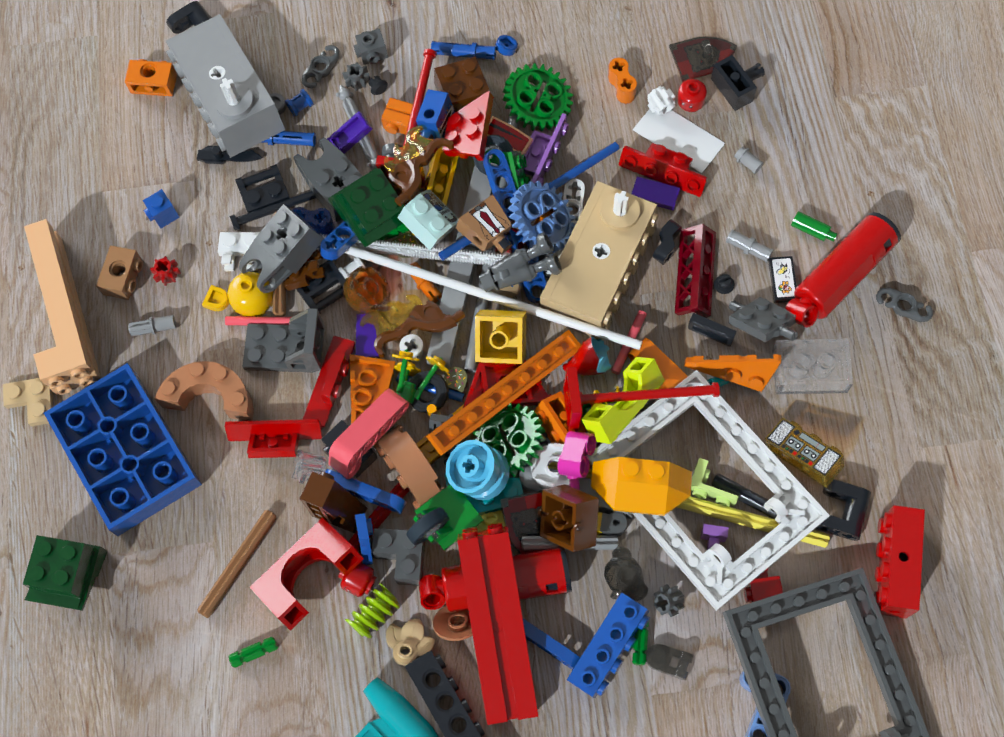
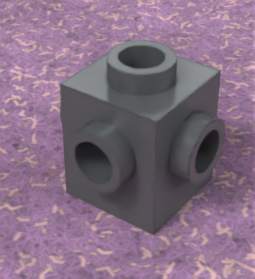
[353,28,388,65]

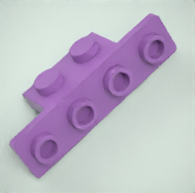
[524,113,569,185]

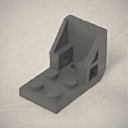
[242,309,325,373]

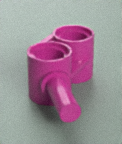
[557,431,596,490]

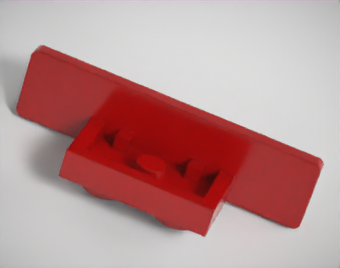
[618,143,707,197]
[303,336,355,427]
[224,419,323,458]

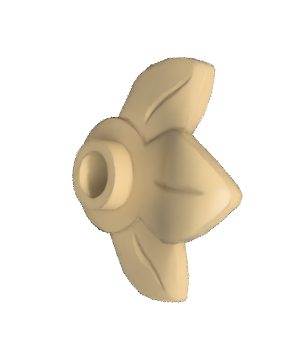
[386,618,435,666]

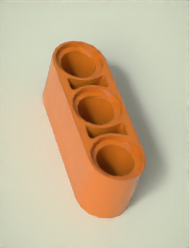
[628,338,688,389]

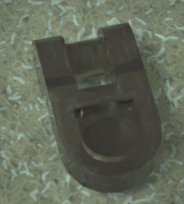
[646,644,694,680]

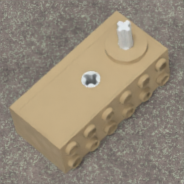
[540,181,659,339]

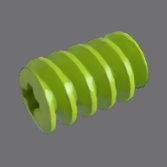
[345,583,400,639]

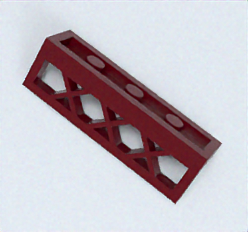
[675,224,716,317]

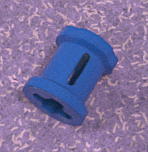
[285,89,314,117]

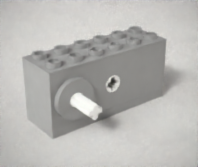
[166,14,285,158]

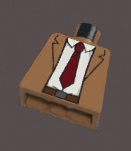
[456,194,512,254]

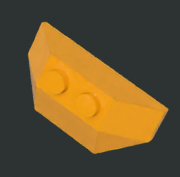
[591,457,692,516]

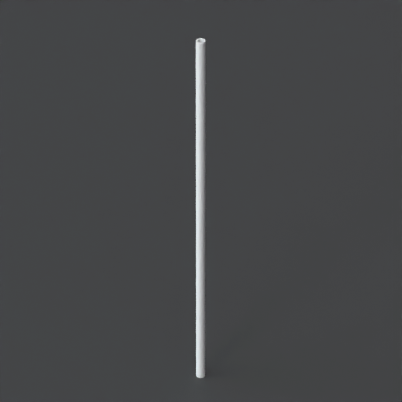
[320,236,643,350]

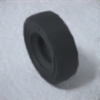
[409,371,449,413]

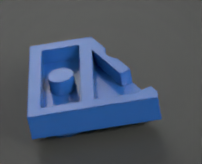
[355,513,373,565]

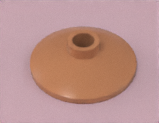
[433,606,473,641]

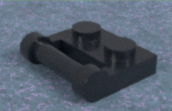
[235,164,290,213]
[296,260,354,314]

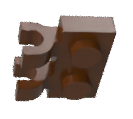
[284,247,325,291]

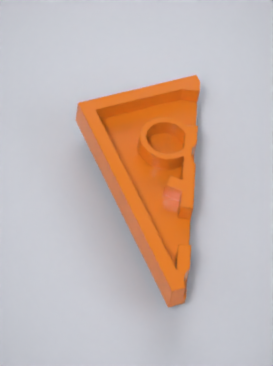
[684,354,781,392]

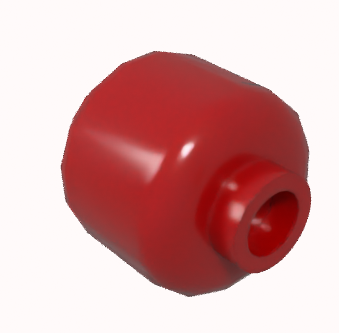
[677,79,707,112]
[338,562,377,597]

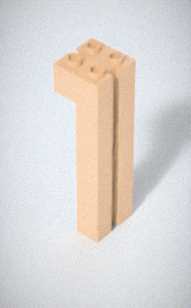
[24,219,101,395]

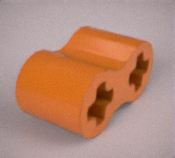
[608,57,637,104]

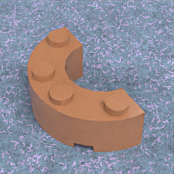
[155,361,254,421]
[373,425,445,510]

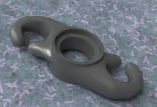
[302,45,340,88]
[876,287,933,323]

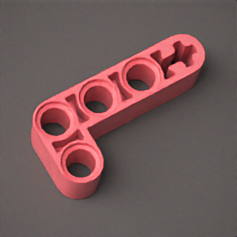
[328,388,409,479]

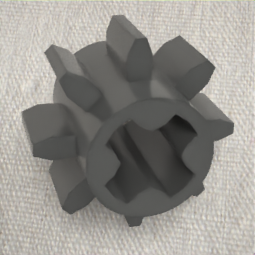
[342,62,370,91]
[653,584,685,617]

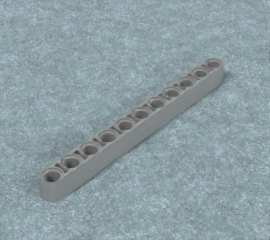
[427,147,498,369]

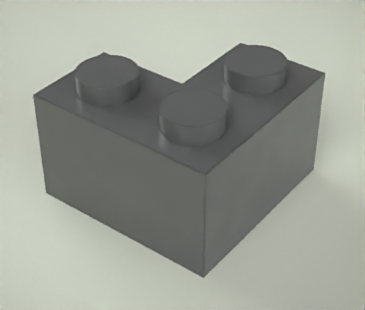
[372,528,426,586]

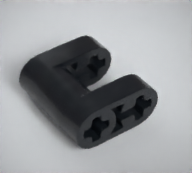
[166,1,212,34]
[816,479,871,541]

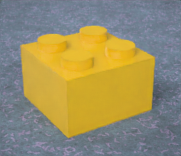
[475,310,527,364]

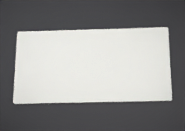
[633,109,725,173]

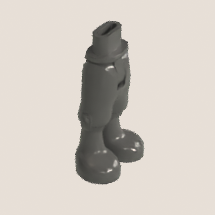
[479,232,562,292]

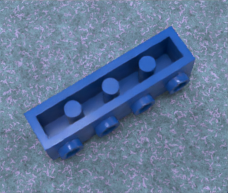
[567,592,650,698]

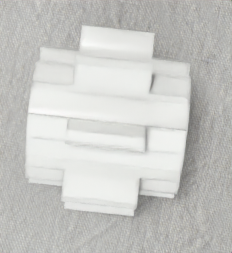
[647,86,676,116]

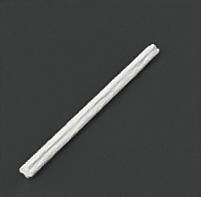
[318,234,510,266]

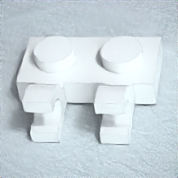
[218,232,260,271]

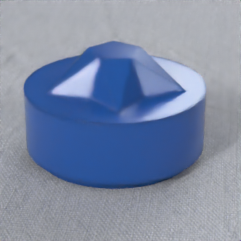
[495,35,518,56]

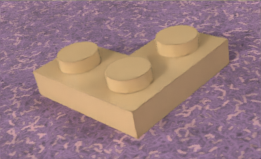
[3,378,54,427]

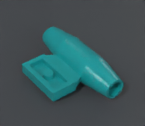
[355,677,439,737]

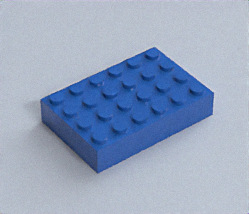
[44,363,202,536]

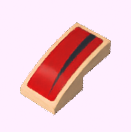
[488,116,533,155]

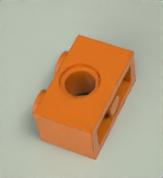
[125,59,177,97]

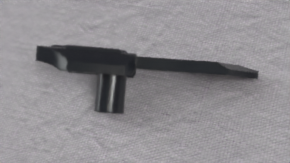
[197,146,262,165]

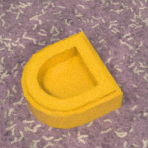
[202,285,229,312]

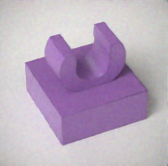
[700,524,729,550]

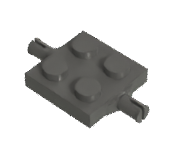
[729,297,798,342]

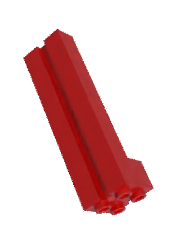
[457,523,539,725]

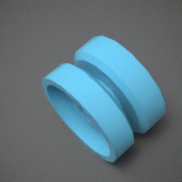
[446,440,509,500]

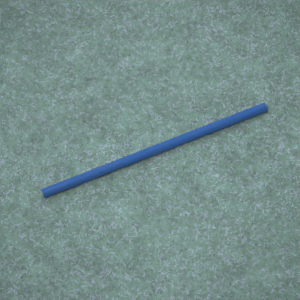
[438,142,619,261]

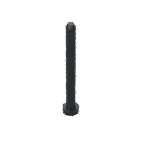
[229,191,316,231]

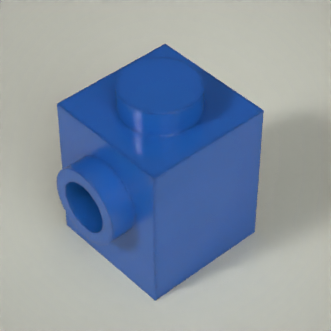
[142,189,180,229]

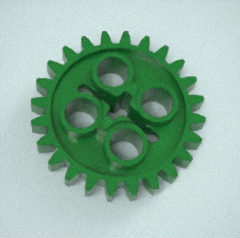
[502,63,573,132]
[473,403,546,477]

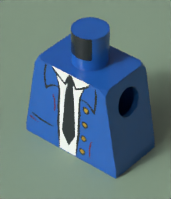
[416,89,455,147]

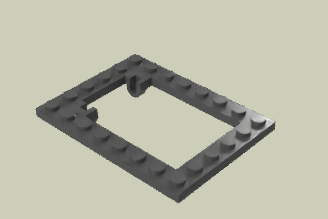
[723,567,930,737]

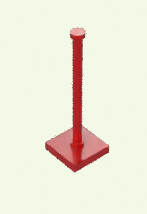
[376,49,437,188]
[563,367,720,432]

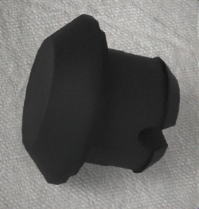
[369,76,388,95]
[714,274,735,294]

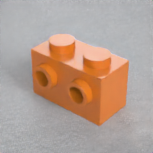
[534,391,587,444]

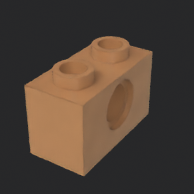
[96,245,143,300]

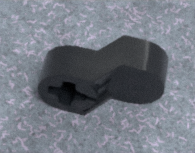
[653,219,682,265]

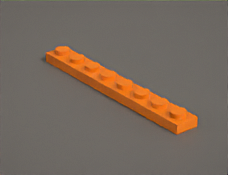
[426,329,581,456]

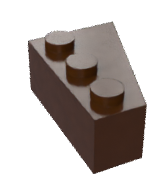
[299,471,368,534]

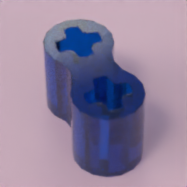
[292,207,335,236]

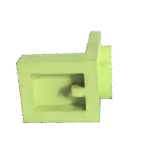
[691,458,739,507]

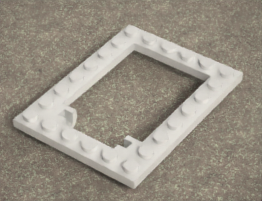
[587,370,830,611]

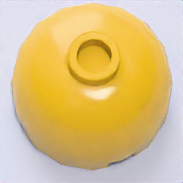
[227,272,273,317]

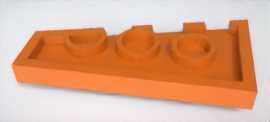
[350,354,396,445]

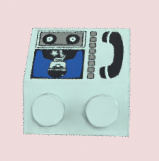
[398,189,459,250]

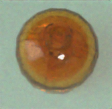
[343,266,390,313]

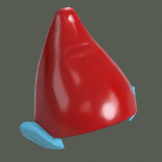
[562,337,611,376]

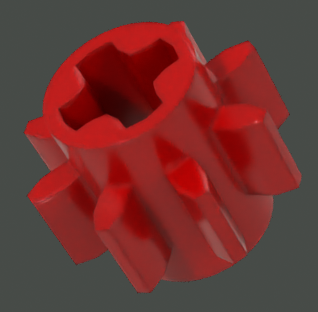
[150,256,181,286]

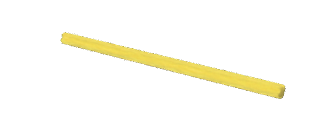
[548,462,830,548]

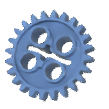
[508,181,576,254]

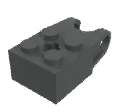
[293,137,362,222]
[239,204,324,293]

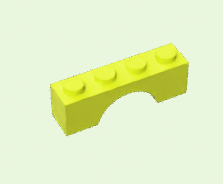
[581,357,665,444]

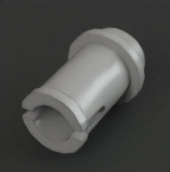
[734,146,764,174]

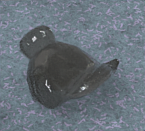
[604,547,648,602]

